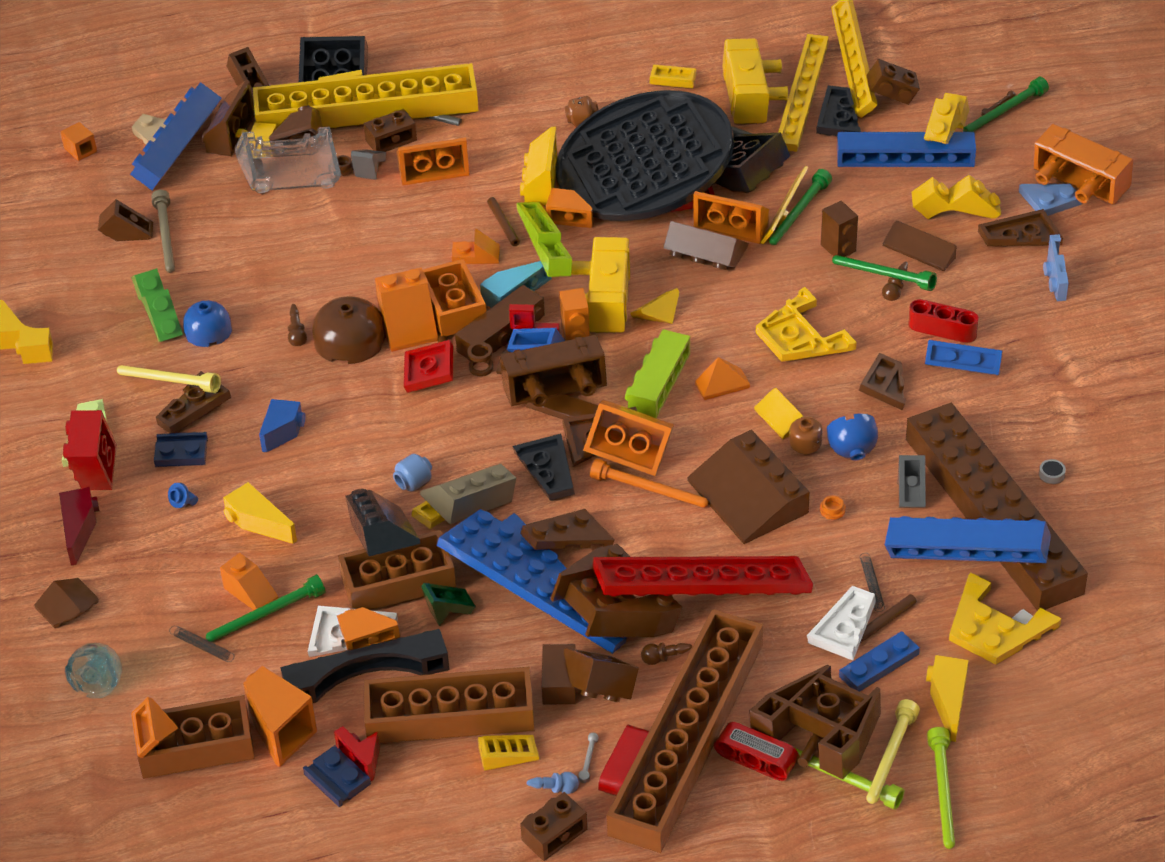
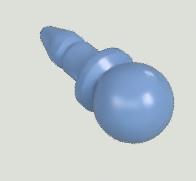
[527,772,579,794]

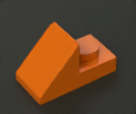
[452,228,500,264]

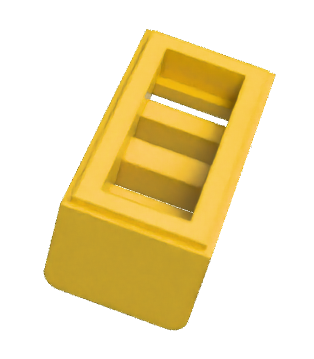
[478,735,539,771]

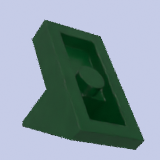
[421,583,476,626]

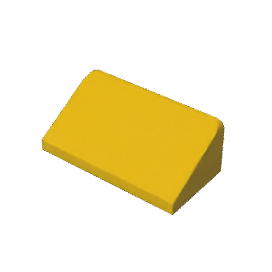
[754,388,803,439]

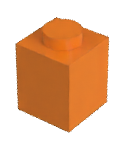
[60,122,97,161]

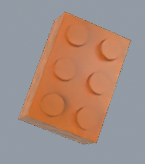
[423,259,486,336]

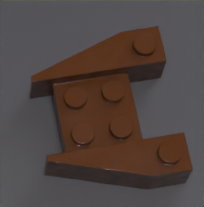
[550,544,682,637]
[749,665,881,779]

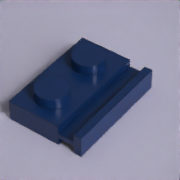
[154,432,208,467]
[303,745,371,807]

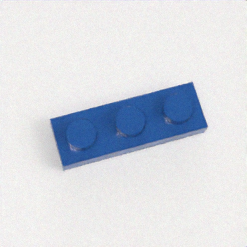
[925,340,1003,375]
[839,631,920,692]

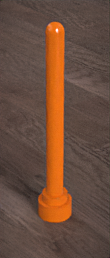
[590,458,708,508]

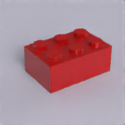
[63,410,117,490]

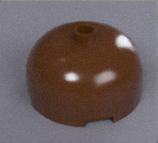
[312,296,386,364]

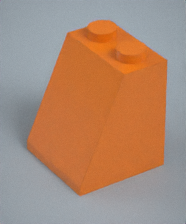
[375,267,438,352]
[243,666,317,767]

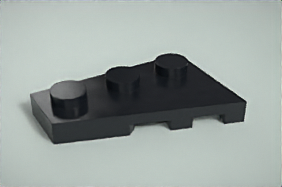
[816,85,861,136]
[512,434,575,501]

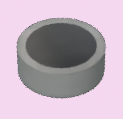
[1039,459,1066,484]

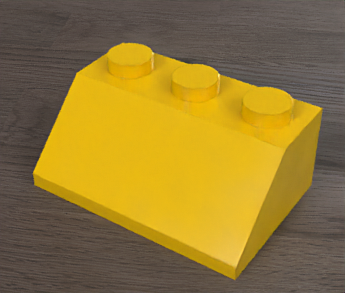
[520,127,558,206]

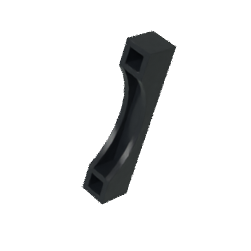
[280,629,450,703]

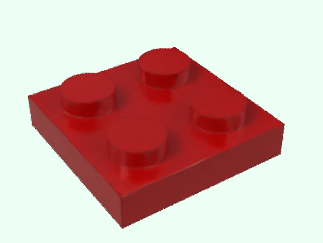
[403,340,454,393]

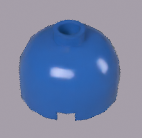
[183,300,232,347]
[827,413,878,461]

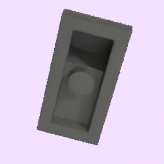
[351,149,387,180]
[897,455,926,508]

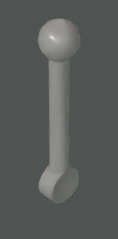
[578,732,599,783]

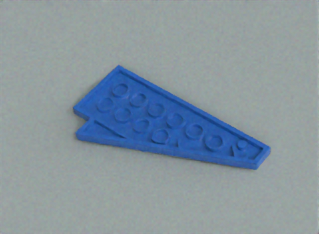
[437,509,628,654]

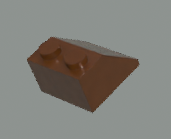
[564,648,639,702]

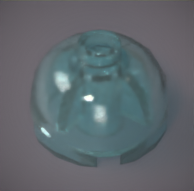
[65,643,122,698]

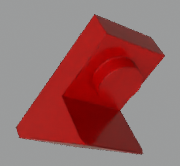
[334,726,380,782]

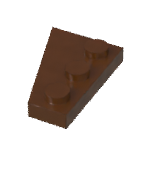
[978,209,1063,246]

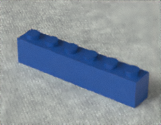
[130,82,222,190]
[837,132,976,167]
[884,516,1051,563]

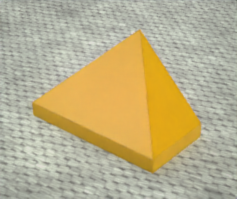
[630,288,679,324]

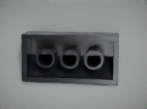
[345,489,420,556]

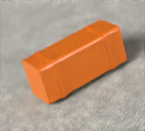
[1034,124,1133,205]

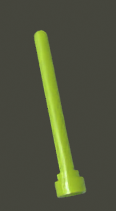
[927,727,955,849]
[794,747,904,810]

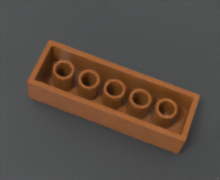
[364,666,535,743]

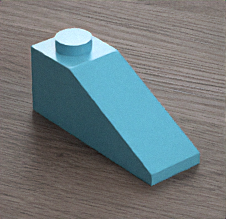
[480,261,552,308]

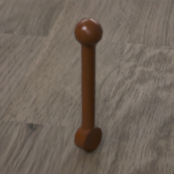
[981,91,1015,116]

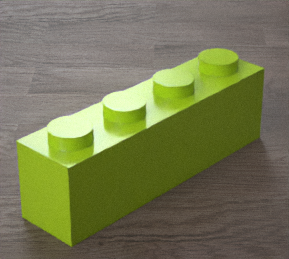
[625,329,690,418]

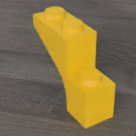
[924,93,969,144]
[911,175,1001,219]
[0,300,53,364]

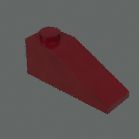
[59,487,100,566]

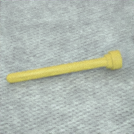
[117,365,221,393]
[867,699,920,804]

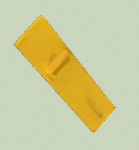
[761,166,808,244]

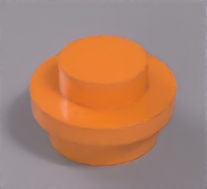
[820,495,846,520]

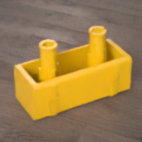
[722,38,788,124]
[571,237,630,332]

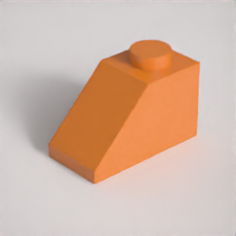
[546,188,593,228]
[220,552,279,610]
[337,607,400,650]

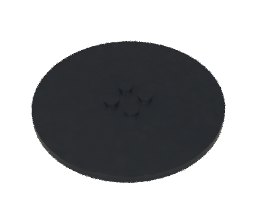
[556,90,734,221]

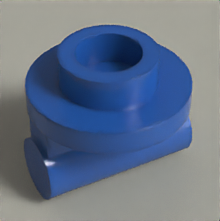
[168,482,198,508]

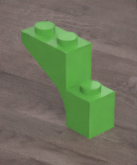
[131,268,183,342]

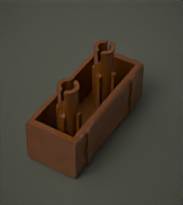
[500,334,607,407]

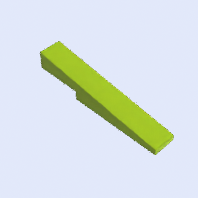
[517,202,572,277]

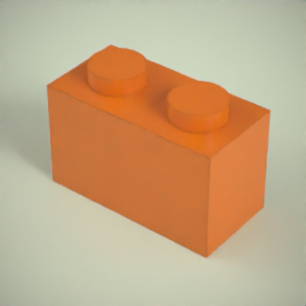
[559,288,590,341]

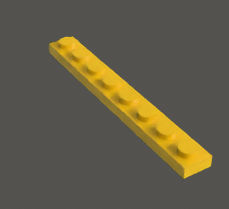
[831,0,878,118]
[778,34,829,152]

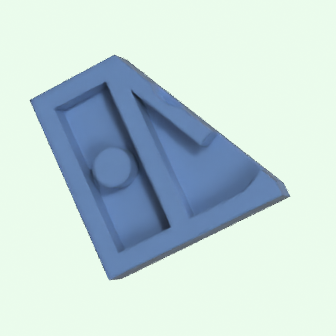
[1019,184,1082,216]
[1043,234,1069,301]

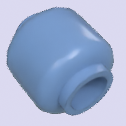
[393,454,432,492]

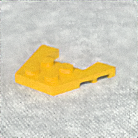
[756,287,857,362]
[949,573,1061,665]

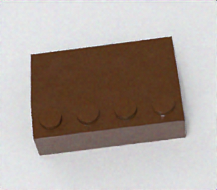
[687,429,810,544]

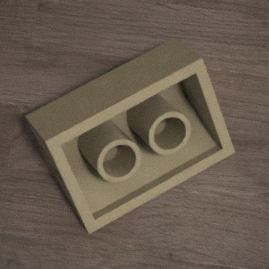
[420,464,516,524]

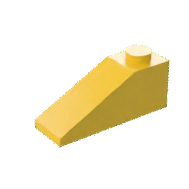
[223,482,297,544]
[926,655,969,742]

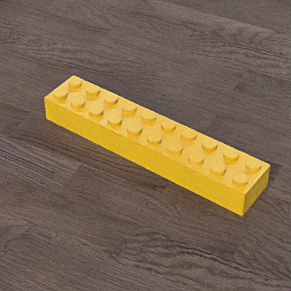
[253,63,479,129]

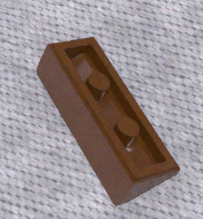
[883,221,957,272]

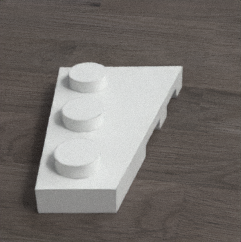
[807,586,876,660]
[308,606,398,657]

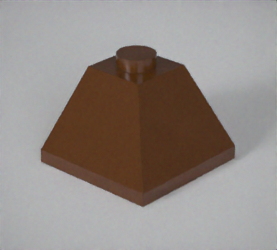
[269,106,325,149]

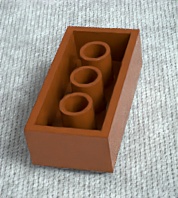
[338,530,456,610]
[137,695,255,779]

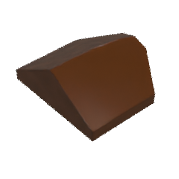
[34,578,99,628]

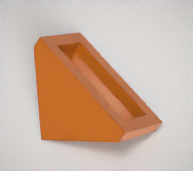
[695,357,750,400]
[131,697,178,758]

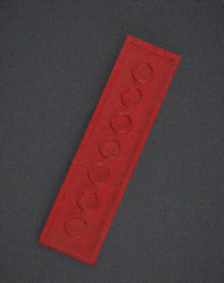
[593,556,813,597]

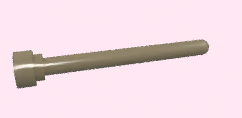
[151,190,175,273]

